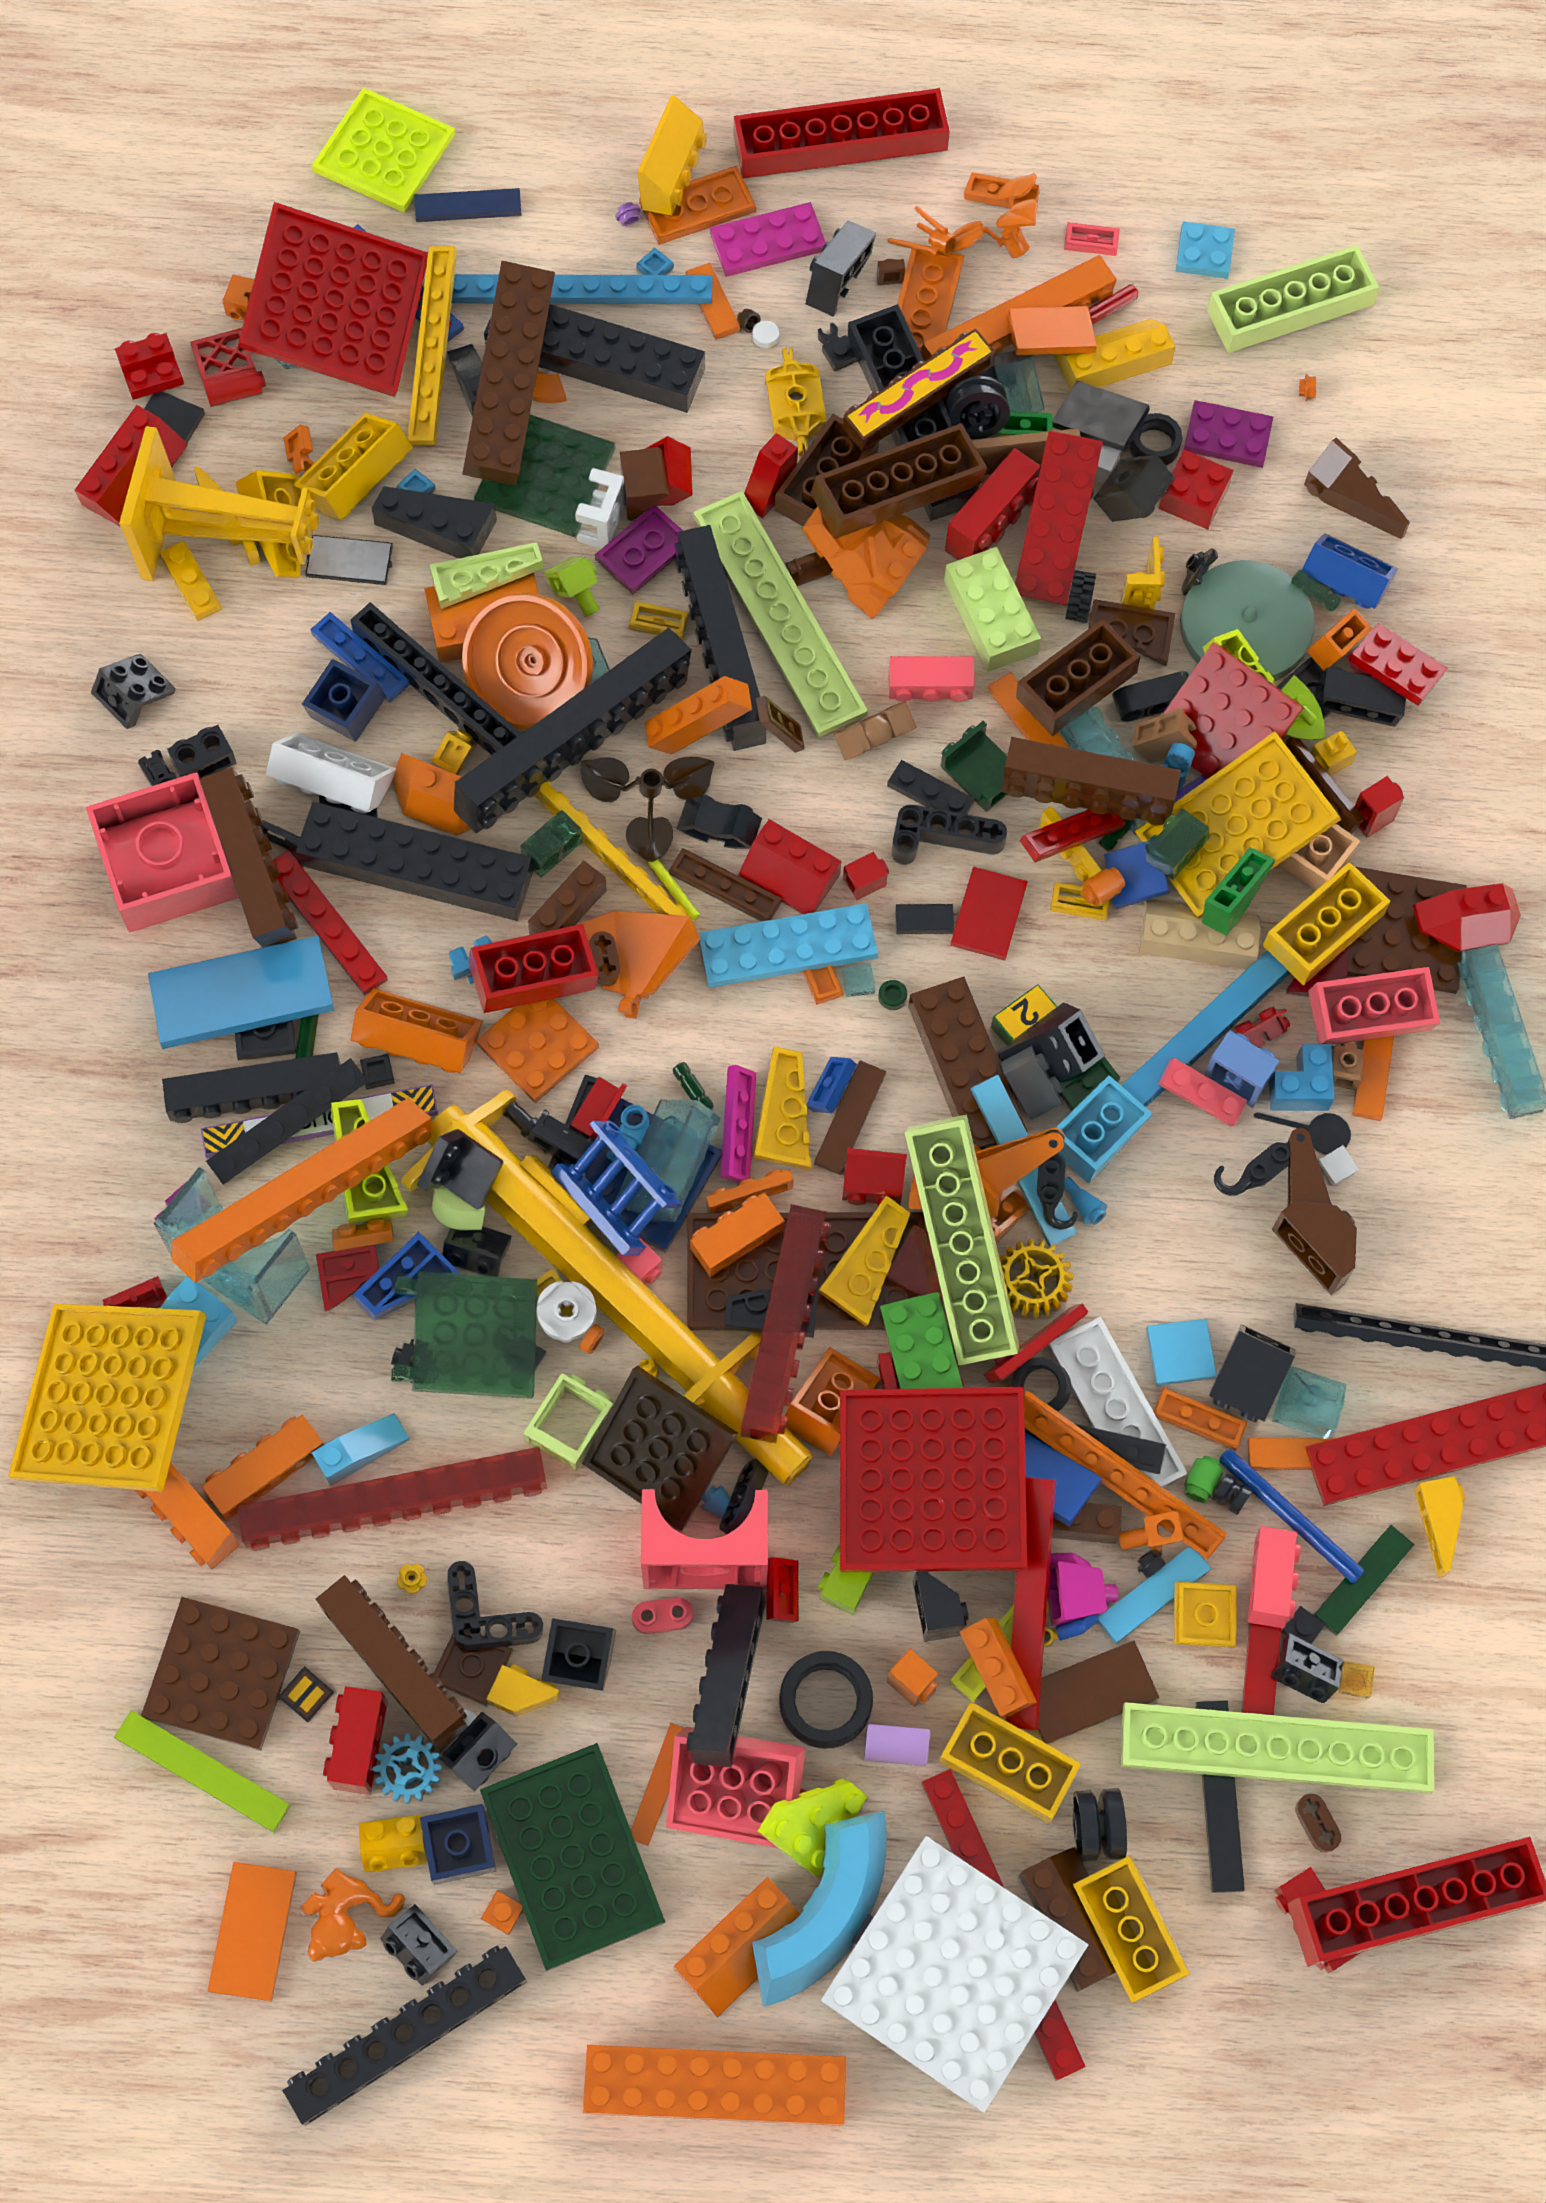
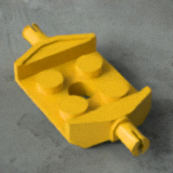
[765,347,827,456]

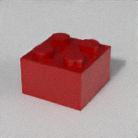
[1158,449,1234,530]

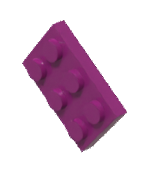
[1184,400,1274,468]
[595,505,683,595]

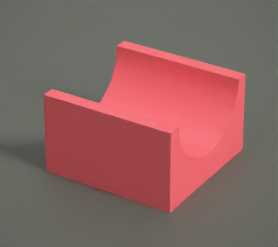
[86,772,239,933]
[641,1489,768,1590]

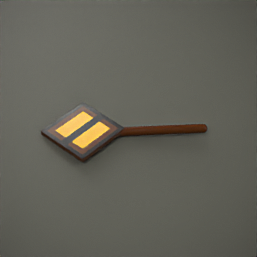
[278,1666,334,1723]

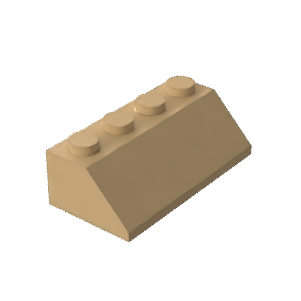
[1139,899,1261,969]

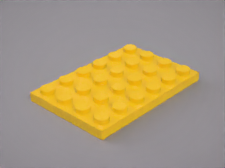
[1135,731,1341,918]

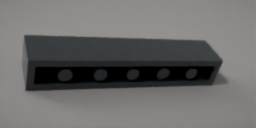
[162,1052,341,1123]
[687,1584,766,1768]

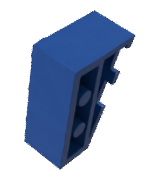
[353,1231,461,1321]

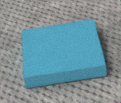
[1146,1319,1217,1386]

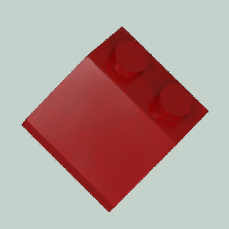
[645,436,693,506]
[842,1148,907,1206]

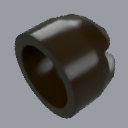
[737,308,761,333]

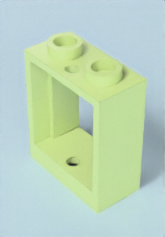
[523,1373,614,1471]

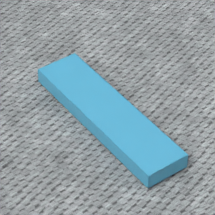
[1097,1546,1211,1644]

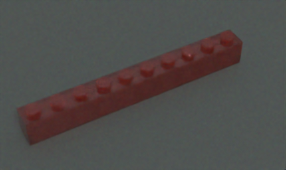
[237,1447,548,1551]

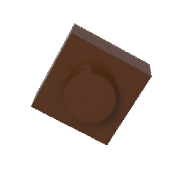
[877,259,905,285]

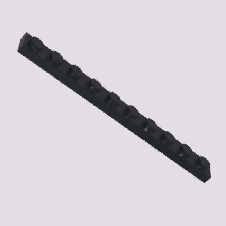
[1293,1303,1546,1372]

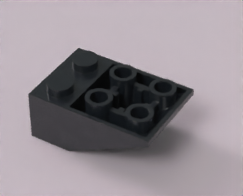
[996,1002,1105,1083]

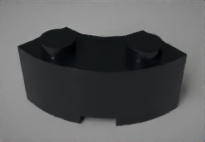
[676,795,762,849]

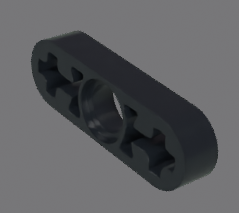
[719,1459,769,1535]

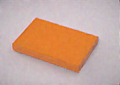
[1008,306,1097,355]

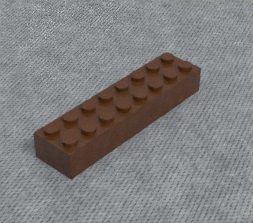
[462,260,555,486]

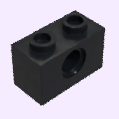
[439,1712,518,1792]

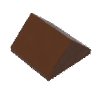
[620,447,669,521]

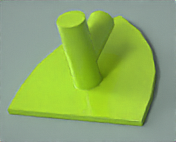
[1281,675,1325,740]

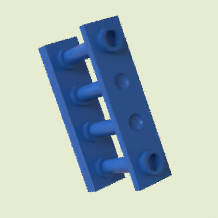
[551,1121,682,1256]

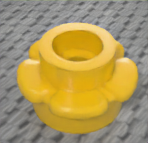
[397,1563,427,1594]

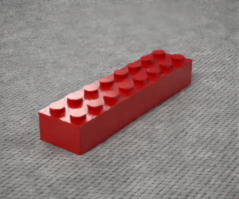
[733,88,950,179]
[1287,1837,1546,1967]

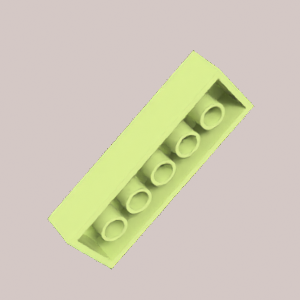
[1207,245,1379,353]

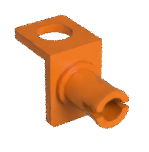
[1119,1511,1184,1553]

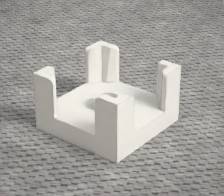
[575,468,625,548]

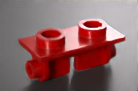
[1235,1006,1290,1048]
[102,1276,167,1308]

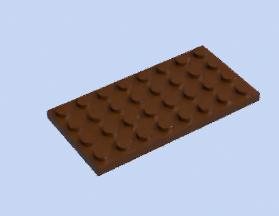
[687,1212,926,1330]

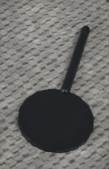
[1254,1113,1351,1155]

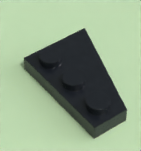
[724,1278,819,1338]

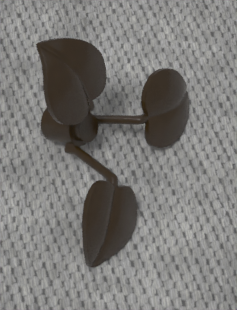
[580,757,714,862]

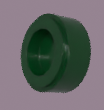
[878,980,907,1010]

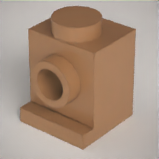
[1332,1042,1364,1090]

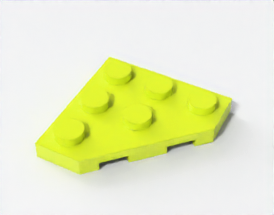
[758,1778,868,1878]

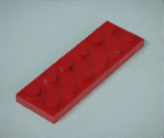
[1015,430,1103,606]

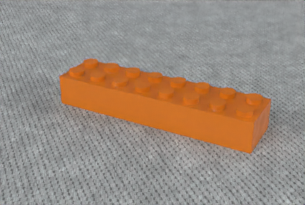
[583,2045,846,2126]

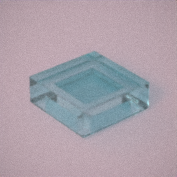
[842,963,875,997]

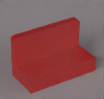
[569,1077,627,1139]

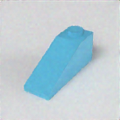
[312,1413,410,1486]

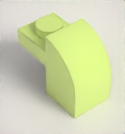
[432,1185,485,1230]

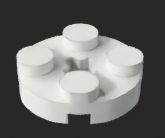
[536,1281,597,1343]

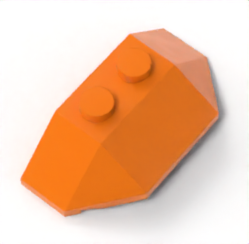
[392,753,472,836]

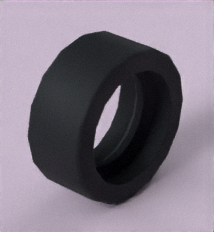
[1129,413,1183,468]
[1011,1357,1072,1412]

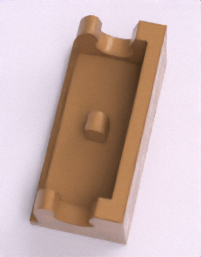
[1132,708,1197,763]

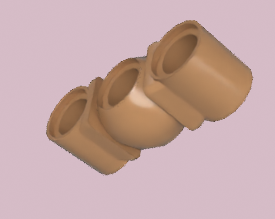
[834,701,917,760]

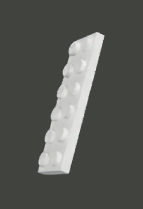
[1047,1316,1188,1488]

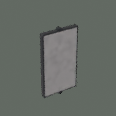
[305,535,393,585]

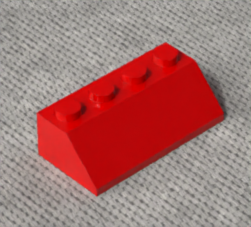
[74,405,188,527]

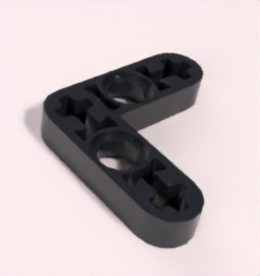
[447,1561,543,1650]

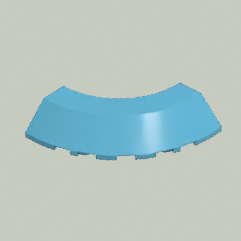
[752,1811,887,2007]

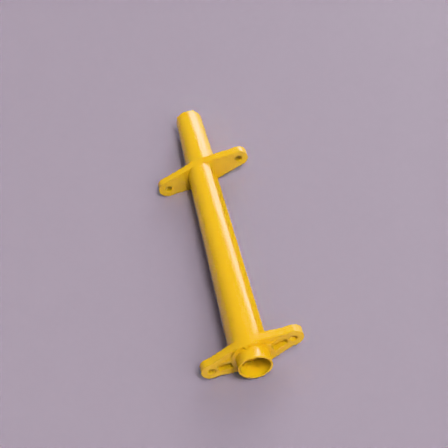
[401,1089,813,1486]

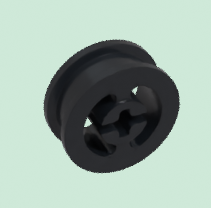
[947,376,1010,440]

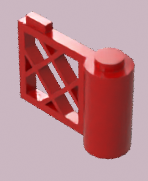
[190,328,266,407]

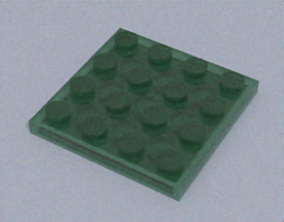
[474,414,616,538]

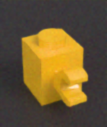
[1311,730,1357,776]

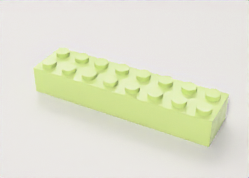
[905,1114,1020,1366]

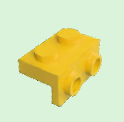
[359,1814,427,1873]

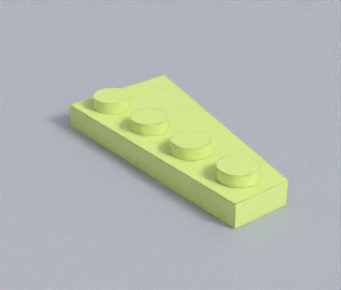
[430,542,544,609]

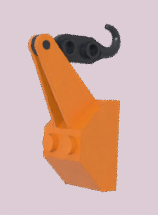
[909,1128,1078,1230]

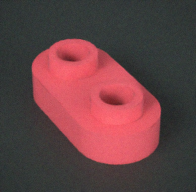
[632,1597,693,1634]

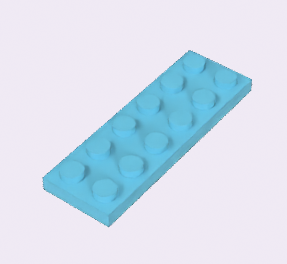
[699,903,878,988]

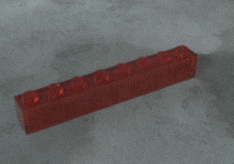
[740,1204,830,1444]

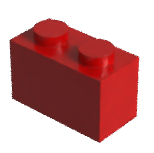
[1355,776,1405,838]

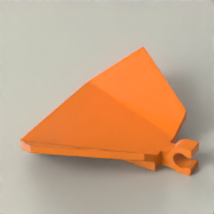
[574,910,701,1019]

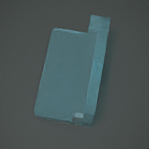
[995,357,1045,413]

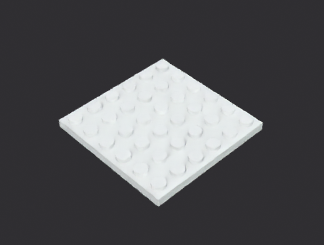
[821,1836,1088,2113]

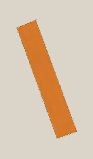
[631,1723,684,1846]

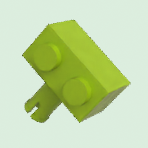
[543,556,600,617]

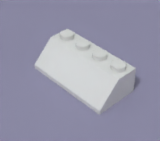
[266,732,397,813]

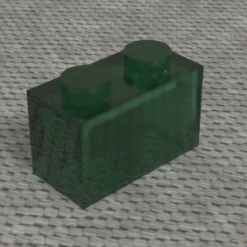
[1145,808,1209,880]

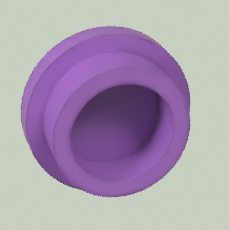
[615,202,641,226]

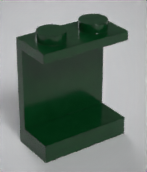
[940,721,1008,812]

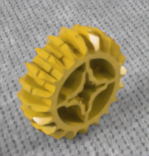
[999,1238,1074,1319]

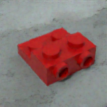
[115,332,184,400]

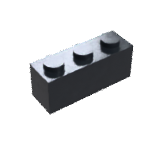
[1316,667,1406,727]

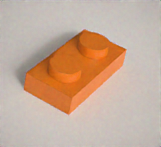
[332,1219,394,1251]

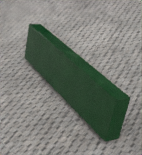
[1314,1525,1415,1636]

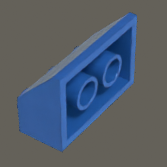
[1300,533,1398,609]

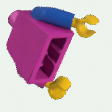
[1044,1552,1118,1647]

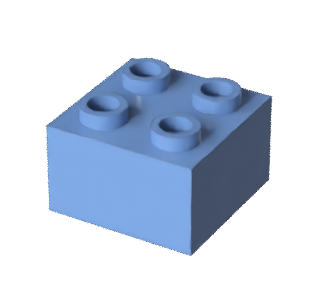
[1204,1030,1279,1108]

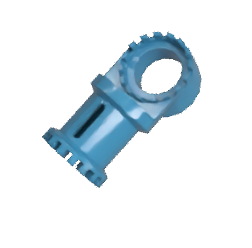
[1164,743,1195,789]
[607,1105,650,1167]

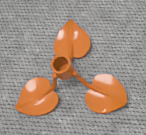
[951,173,1038,258]

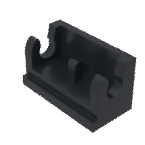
[527,1109,595,1164]

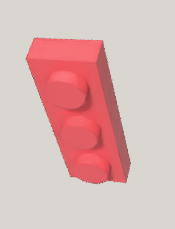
[1158,1058,1247,1127]

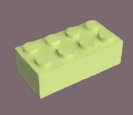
[944,547,1041,672]

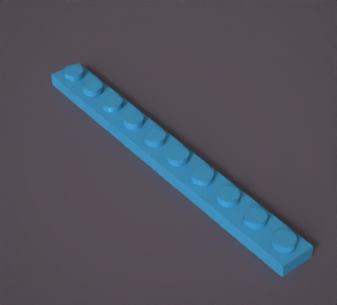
[452,274,713,304]

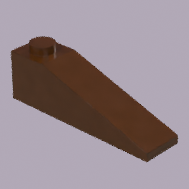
[1304,438,1410,539]

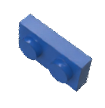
[807,1057,857,1114]

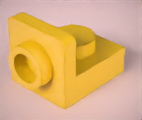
[431,729,477,775]

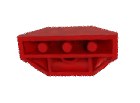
[1413,883,1521,952]

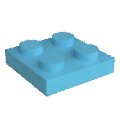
[1175,221,1235,279]

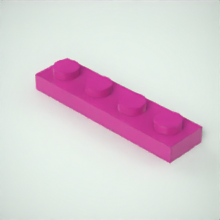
[721,1064,757,1183]

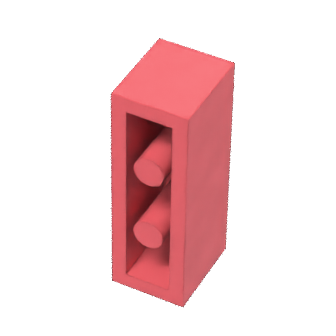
[889,656,974,702]
[1247,1526,1301,1629]

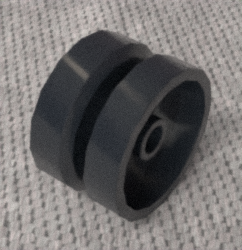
[1073,1788,1127,1862]

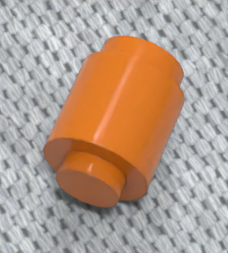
[1081,867,1125,907]

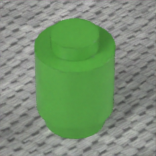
[1184,1456,1223,1503]

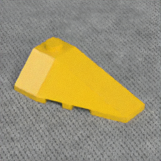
[235,470,301,578]

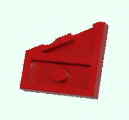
[316,1245,379,1312]

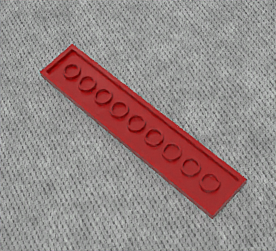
[1305,1383,1546,1506]

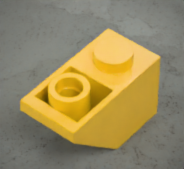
[487,1664,560,1717]

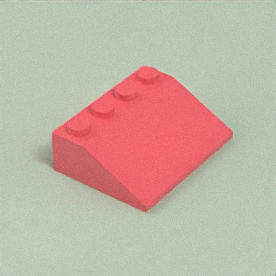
[666,1727,806,1848]

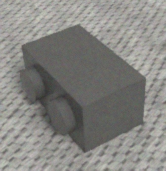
[1000,1046,1063,1120]

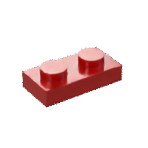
[766,1557,799,1623]

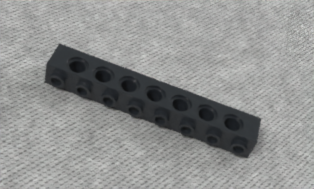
[350,602,522,756]
[282,1945,527,2126]

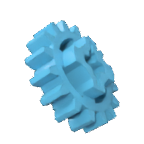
[373,1733,443,1804]

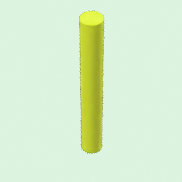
[645,859,700,921]

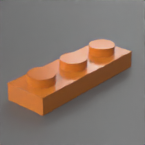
[706,1169,794,1213]

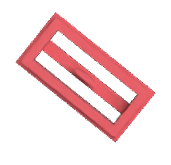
[1064,222,1120,256]

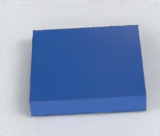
[1104,838,1171,909]

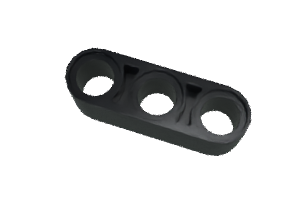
[1112,671,1189,722]

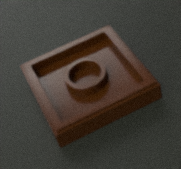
[434,1628,513,1707]

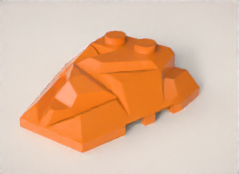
[801,506,930,619]

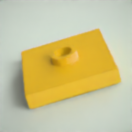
[1174,1582,1237,1648]

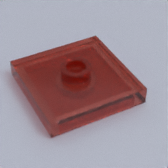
[886,1225,943,1300]

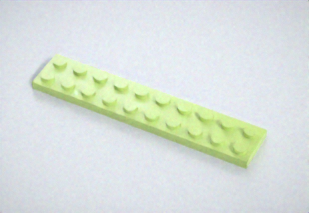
[693,491,868,738]
[1121,1702,1434,1794]

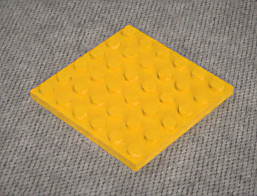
[8,1303,207,1492]

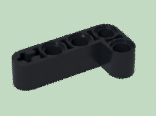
[892,805,1007,865]

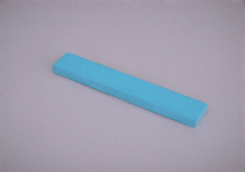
[970,1075,1077,1246]

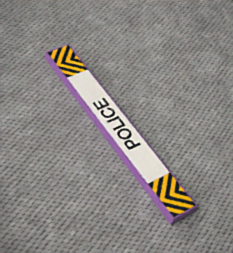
[201,1084,438,1159]

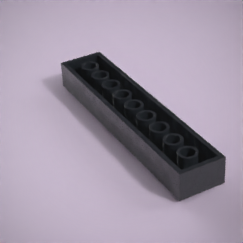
[454,628,692,834]

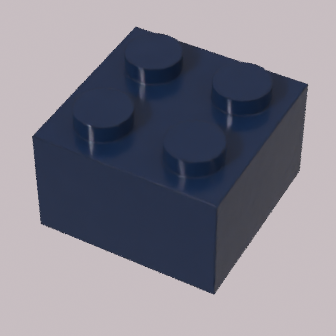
[302,659,386,742]
[420,1804,497,1885]

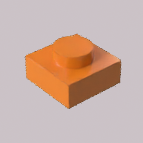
[481,1890,524,1936]

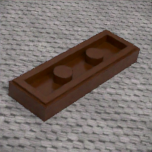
[756,695,805,753]

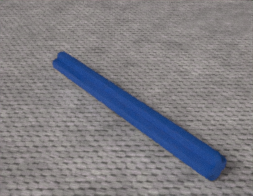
[1219,1449,1364,1583]

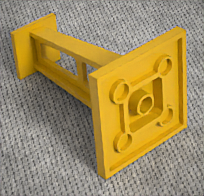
[119,426,319,581]

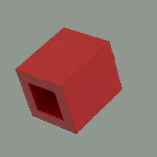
[843,851,889,900]

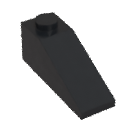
[447,344,482,417]

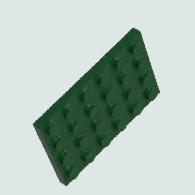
[480,1743,666,1972]

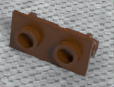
[785,552,834,586]

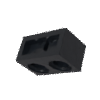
[167,725,237,779]

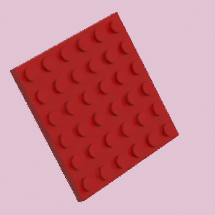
[237,202,428,397]
[840,1387,1028,1573]

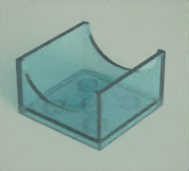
[153,1167,310,1325]

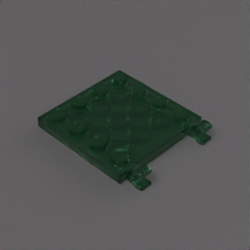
[391,1271,537,1399]

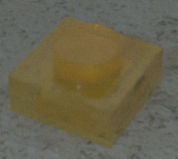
[1338,1661,1375,1699]

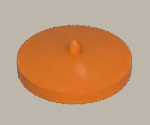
[462,593,593,730]

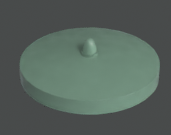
[1180,560,1315,681]

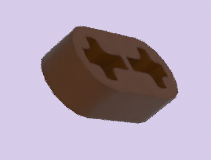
[589,931,620,986]
[1295,1794,1341,1853]

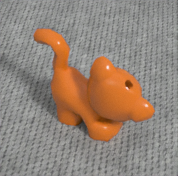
[300,1868,406,1962]

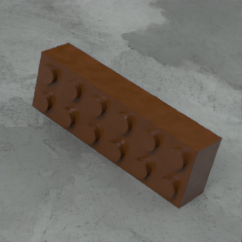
[811,423,987,539]
[1001,737,1181,826]
[200,767,298,948]
[908,976,1028,1150]
[315,1575,468,1753]

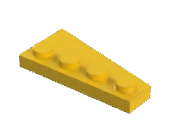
[753,1046,812,1170]
[818,1196,910,1326]

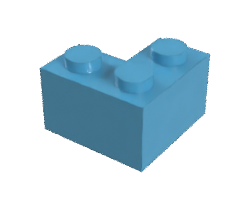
[1269,1044,1334,1111]

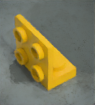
[1121,536,1165,609]

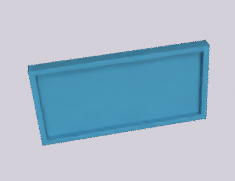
[148,936,334,1049]

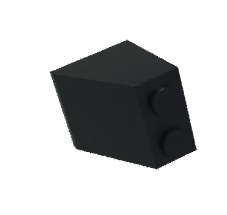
[1209,1324,1296,1423]

